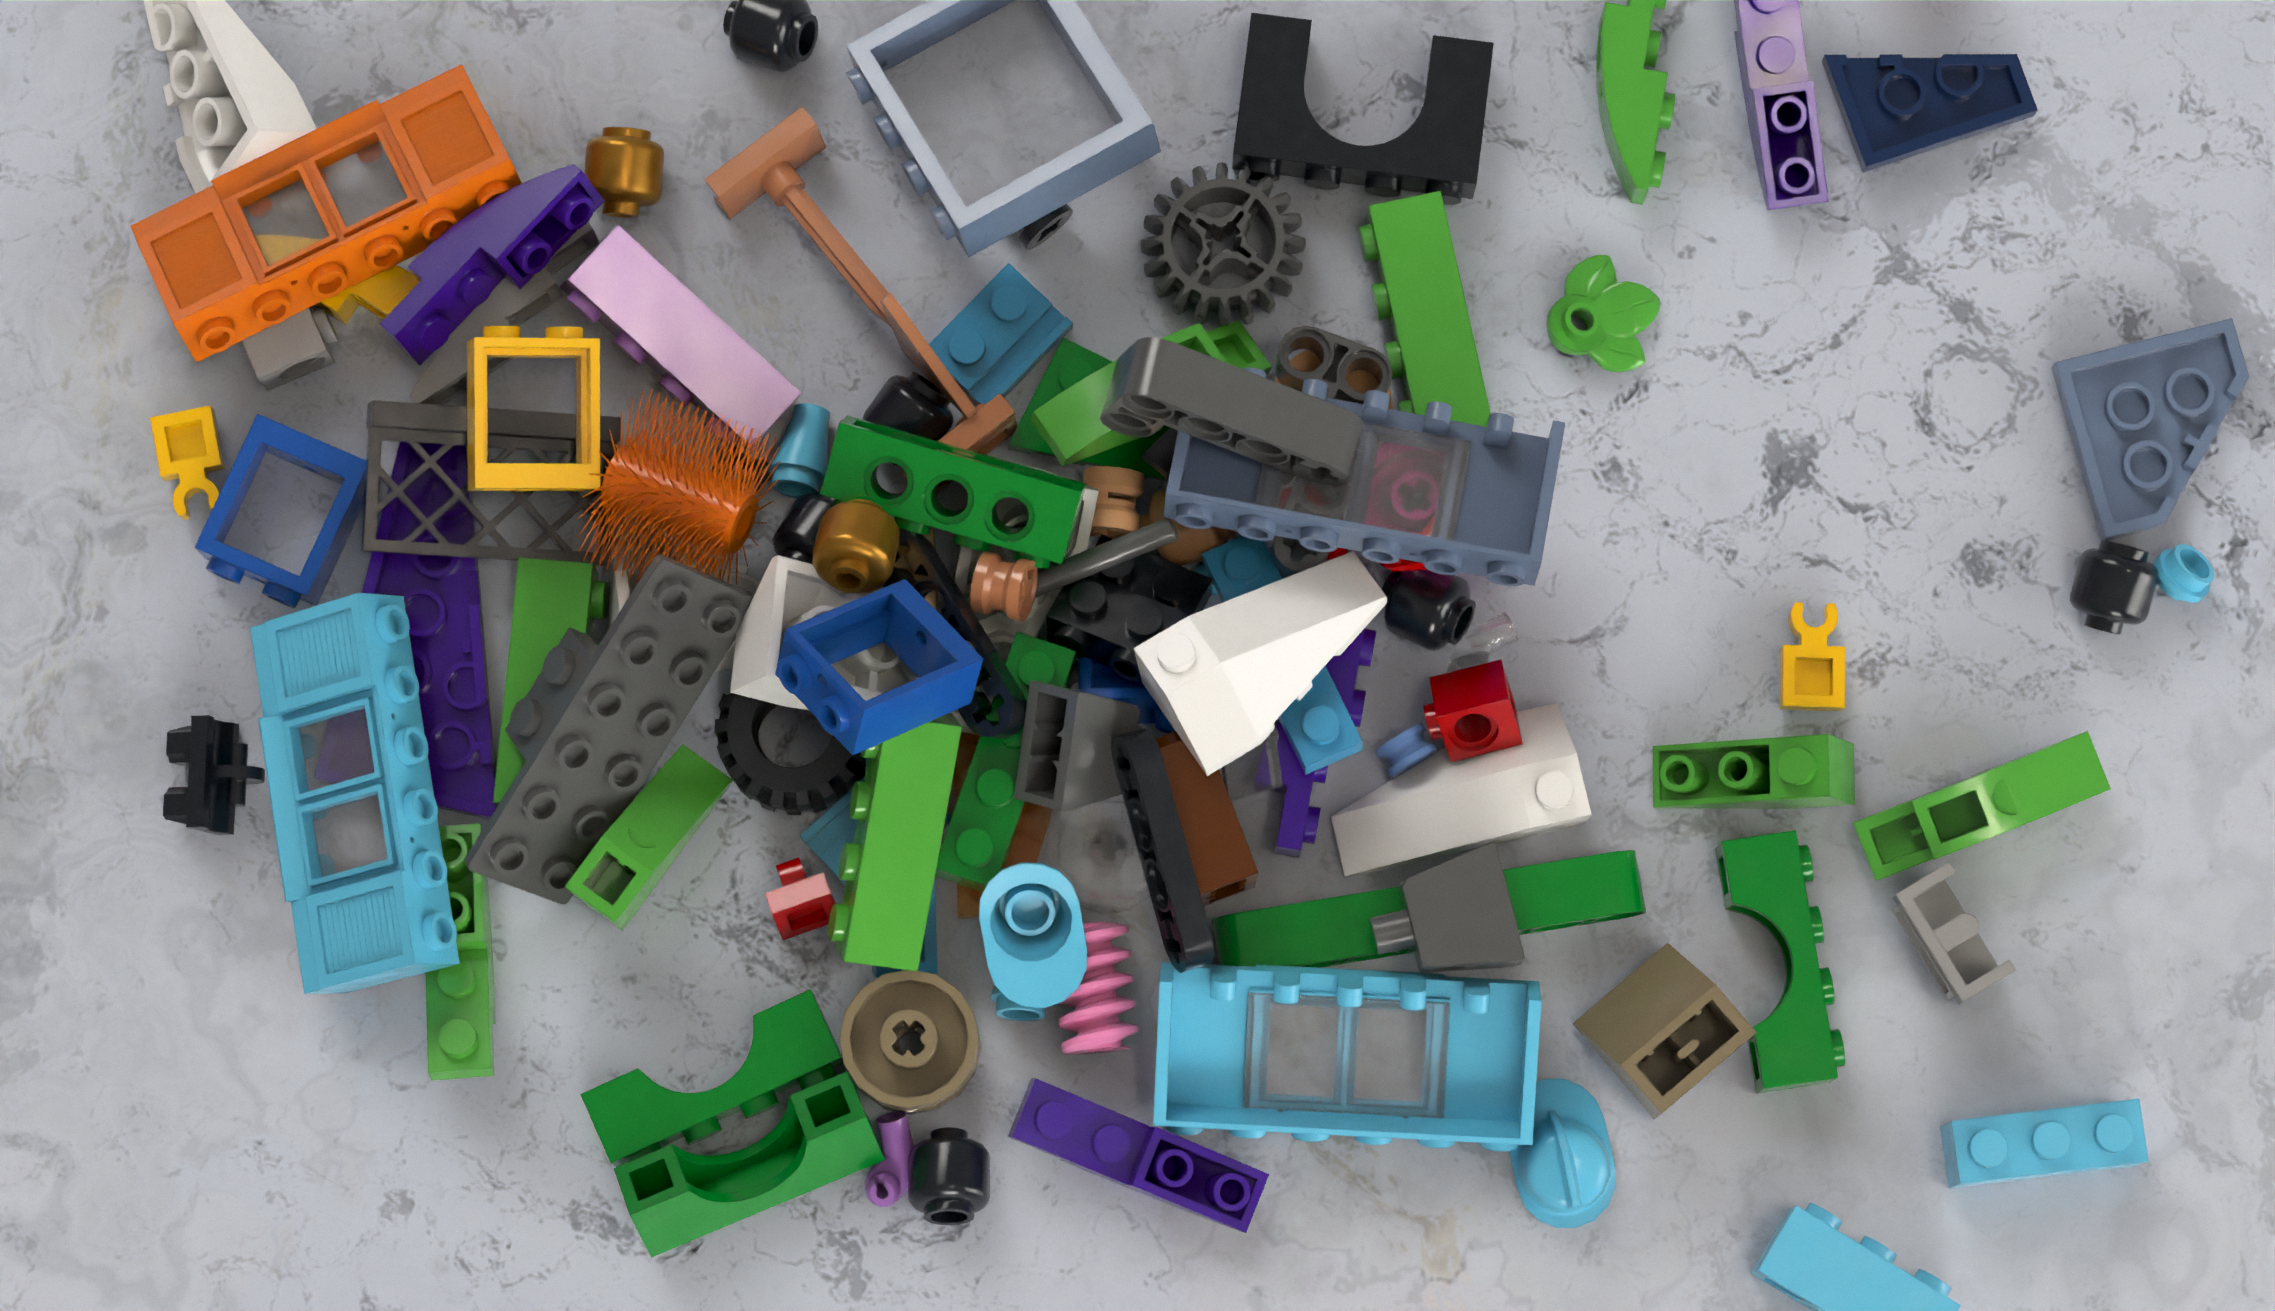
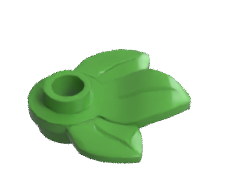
[1546,255,1661,372]

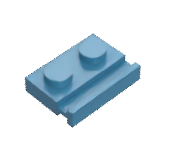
[929,263,1073,404]

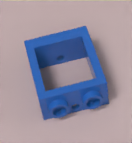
[194,414,366,608]
[775,579,983,755]

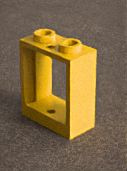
[467,326,601,491]

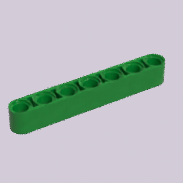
[1212,850,1646,968]

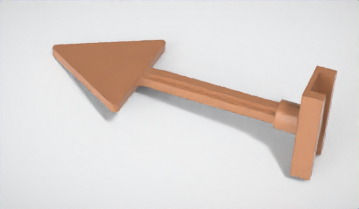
[705,107,978,419]

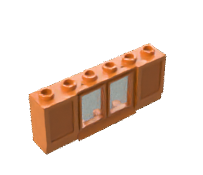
[130,64,522,363]

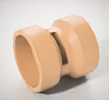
[1083,466,1144,539]

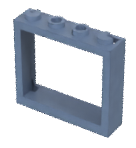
[846,0,1161,258]

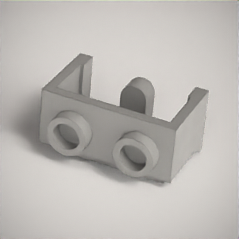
[1891,862,2016,1004]

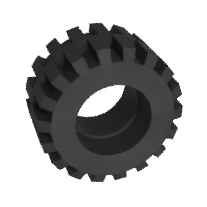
[715,693,866,815]

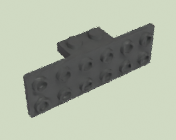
[464,554,754,905]

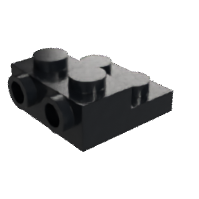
[1046,534,1213,681]

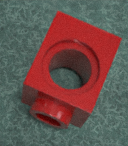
[1423,659,1523,762]

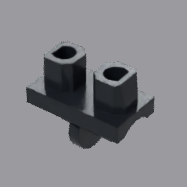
[163,715,265,835]

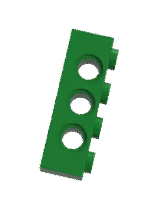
[820,415,1087,569]

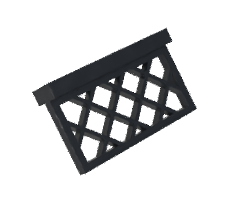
[361,400,621,566]

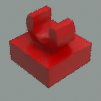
[765,857,836,940]

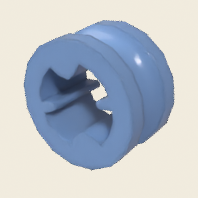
[1375,723,1438,779]

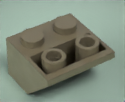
[1573,943,1757,1119]

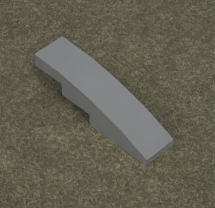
[409,222,599,405]

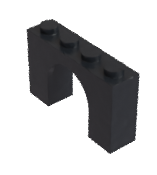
[1232,13,1494,205]

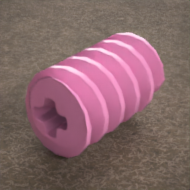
[1059,922,1139,1055]

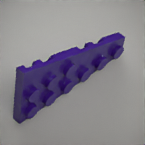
[316,442,497,819]

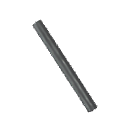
[941,518,1179,621]

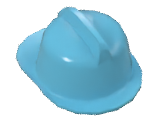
[979,862,1087,1008]
[1509,1079,1616,1228]

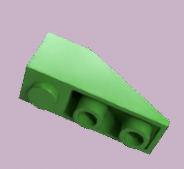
[1653,734,1855,809]
[565,744,733,931]

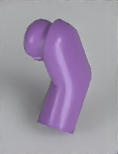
[865,1111,914,1207]

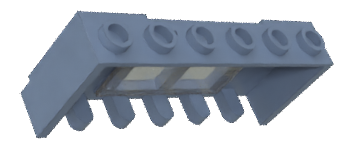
[1164,367,1565,586]

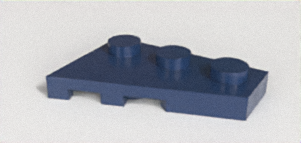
[1822,54,2038,172]

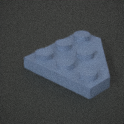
[2051,318,2249,541]

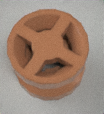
[970,551,1038,622]

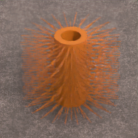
[577,388,781,585]

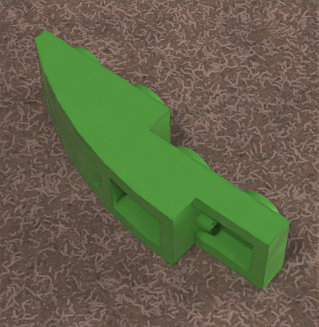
[1596,0,1676,205]
[1030,320,1272,466]
[1853,731,2111,881]
[425,823,496,1081]

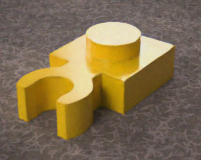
[150,405,225,520]
[1780,602,1845,711]

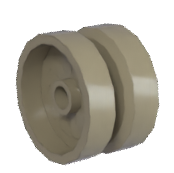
[839,970,981,1115]

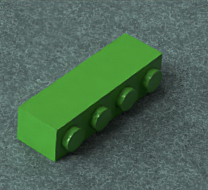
[1358,191,1491,427]
[493,557,608,807]
[828,713,962,972]

